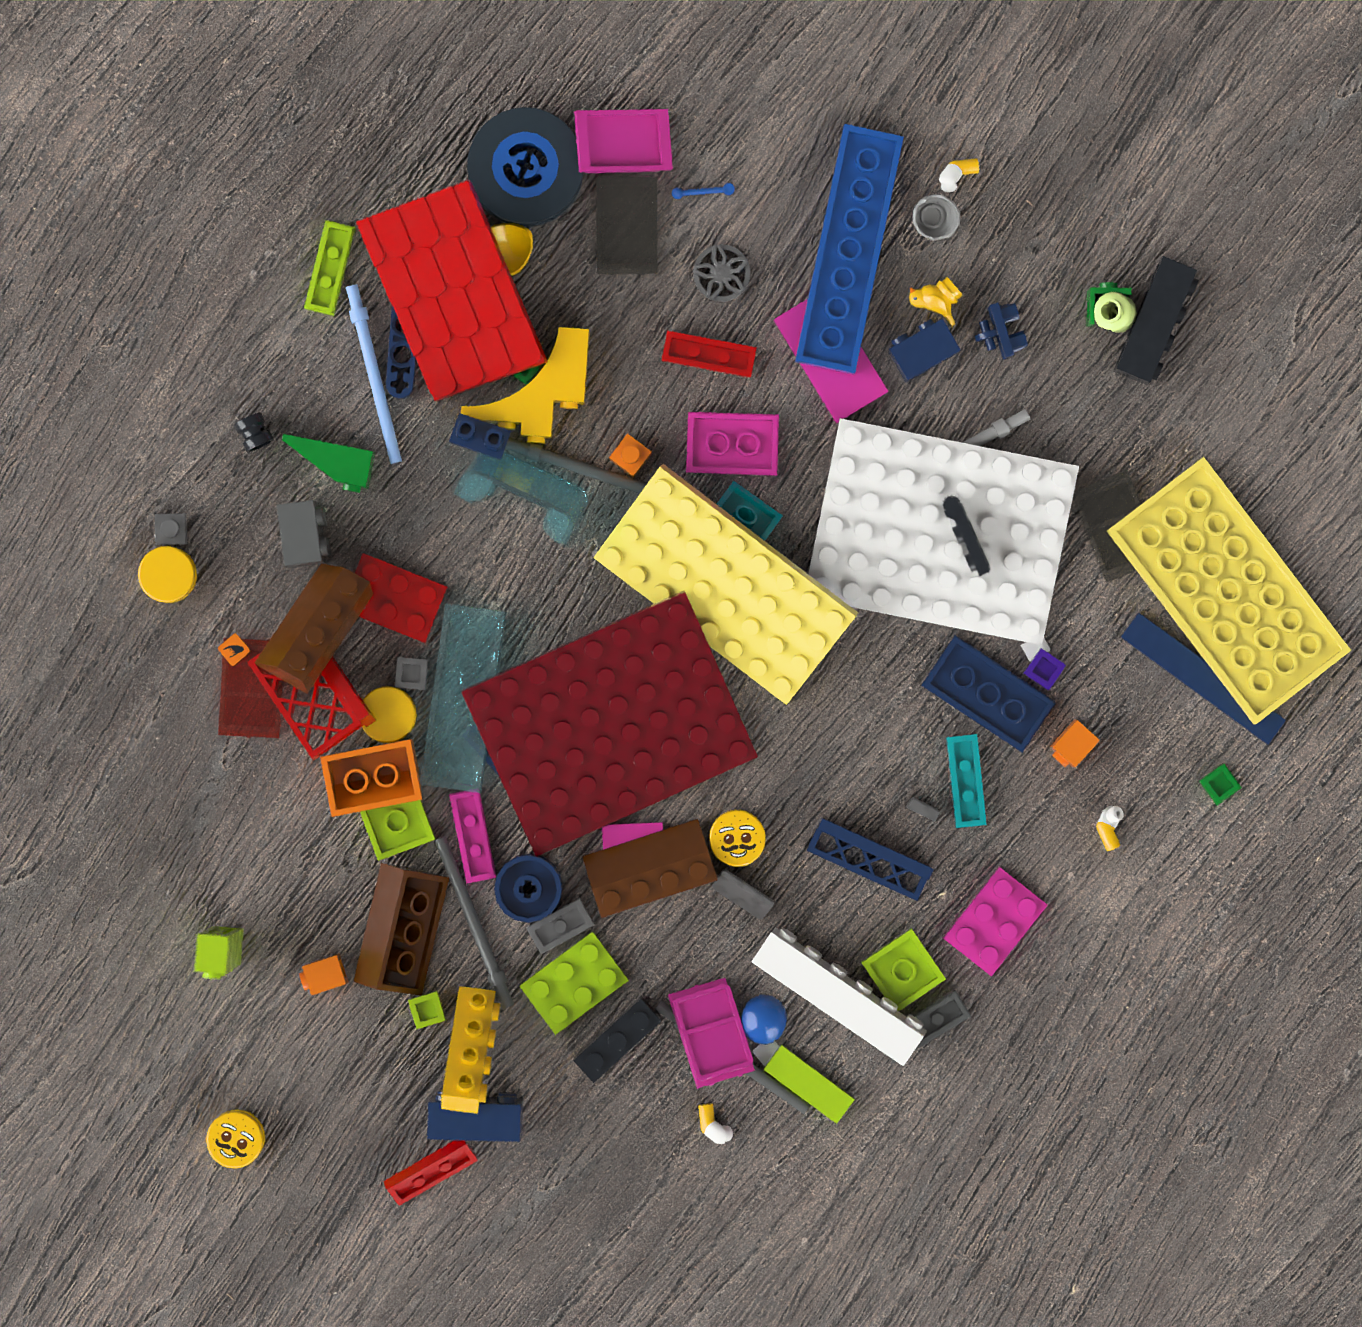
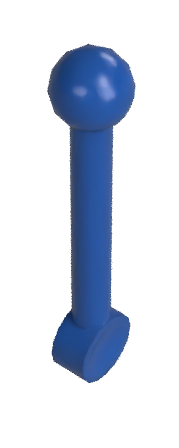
[672,183,735,199]

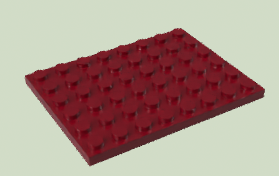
[461,591,758,856]

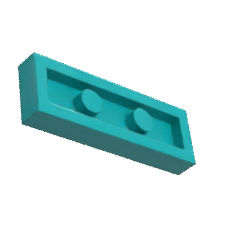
[946,734,987,828]

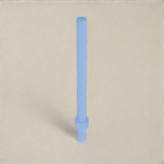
[346,284,402,464]

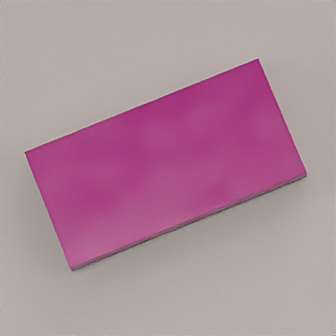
[773,299,889,424]

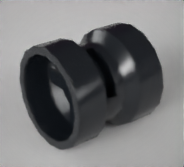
[234,412,274,453]

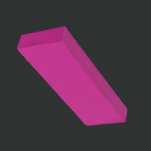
[449,788,497,883]

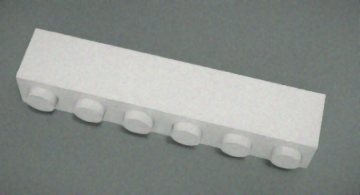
[752,927,927,1066]

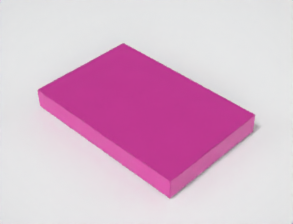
[686,412,779,476]

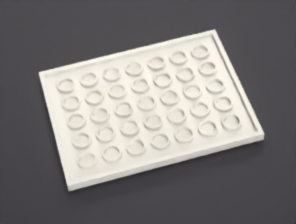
[808,418,1079,645]

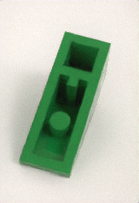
[282,434,375,493]

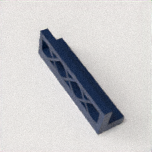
[806,817,934,901]

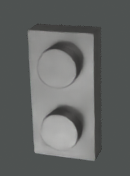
[527,898,595,954]

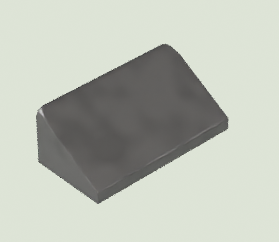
[712,869,774,919]

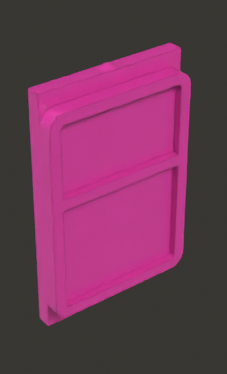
[574,109,673,173]
[668,977,755,1089]

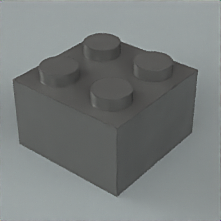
[277,500,331,568]

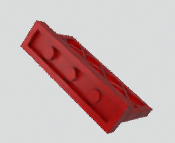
[247,653,376,760]

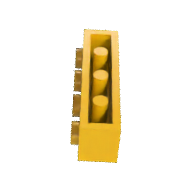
[441,986,500,1114]

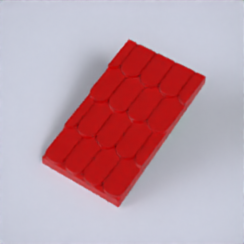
[356,180,548,401]

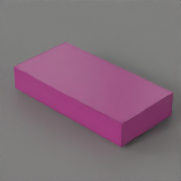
[602,822,663,849]

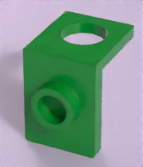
[1086,282,1131,327]

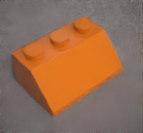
[320,739,422,817]

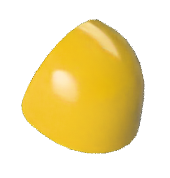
[491,223,533,276]

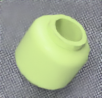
[1094,292,1137,333]

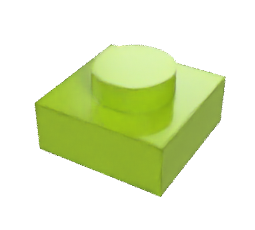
[408,991,446,1029]

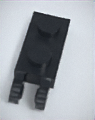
[942,495,991,576]

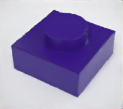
[1023,648,1066,690]

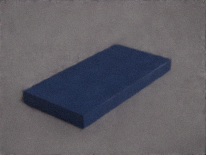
[921,635,1056,753]

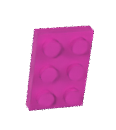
[943,867,1047,977]

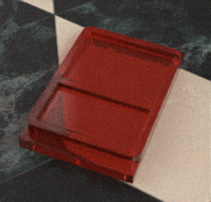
[218,638,283,738]

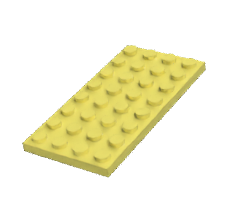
[1107,457,1351,724]
[593,464,858,705]

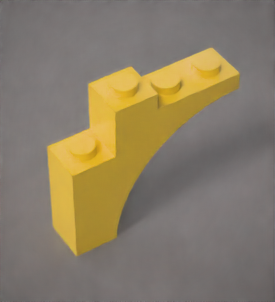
[461,327,590,444]

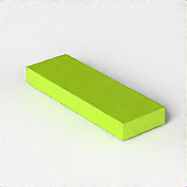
[304,220,356,316]
[763,1044,855,1124]

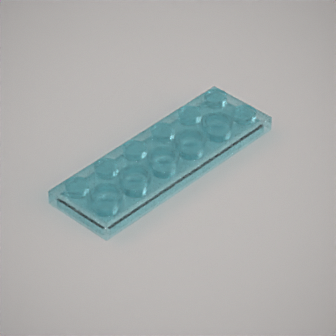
[420,603,507,793]

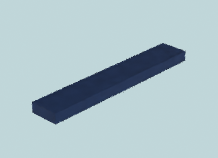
[1120,613,1286,745]

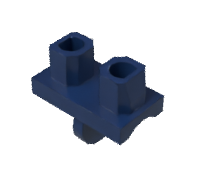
[974,303,1028,360]
[449,413,511,461]

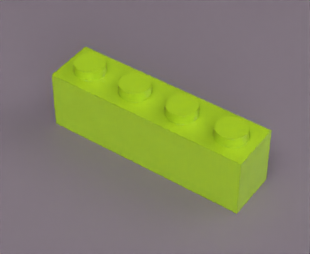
[194,926,244,979]

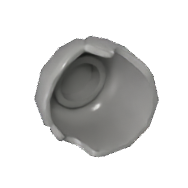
[912,194,960,240]

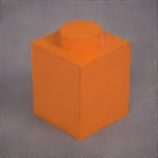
[609,433,652,478]
[1050,720,1100,767]
[299,953,349,996]

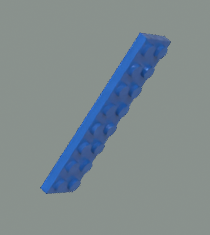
[795,124,904,375]

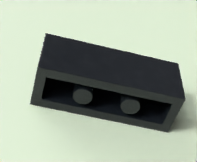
[573,996,662,1083]

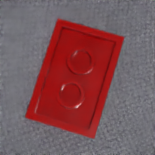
[355,553,448,643]

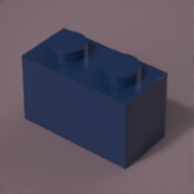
[888,318,961,383]

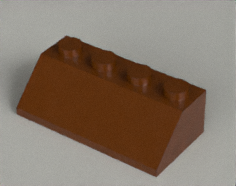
[255,563,373,694]
[582,818,718,918]
[353,863,449,996]

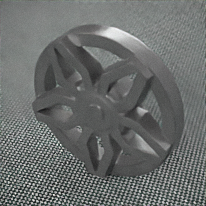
[693,244,750,302]

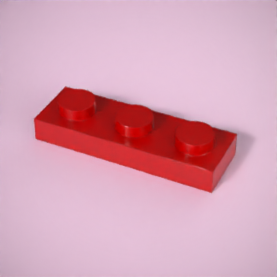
[661,330,757,378]
[383,1140,478,1206]

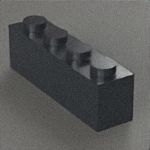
[1113,256,1199,385]

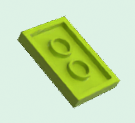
[519,931,629,1035]

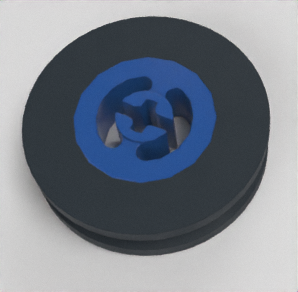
[467,107,584,227]

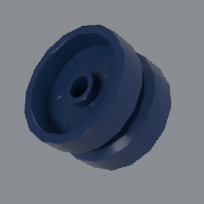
[494,853,563,923]

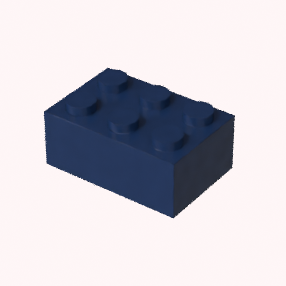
[427,1090,523,1142]

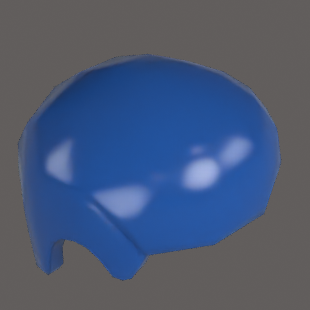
[741,995,787,1045]

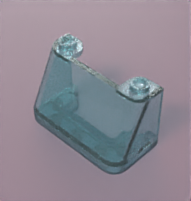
[453,452,588,548]

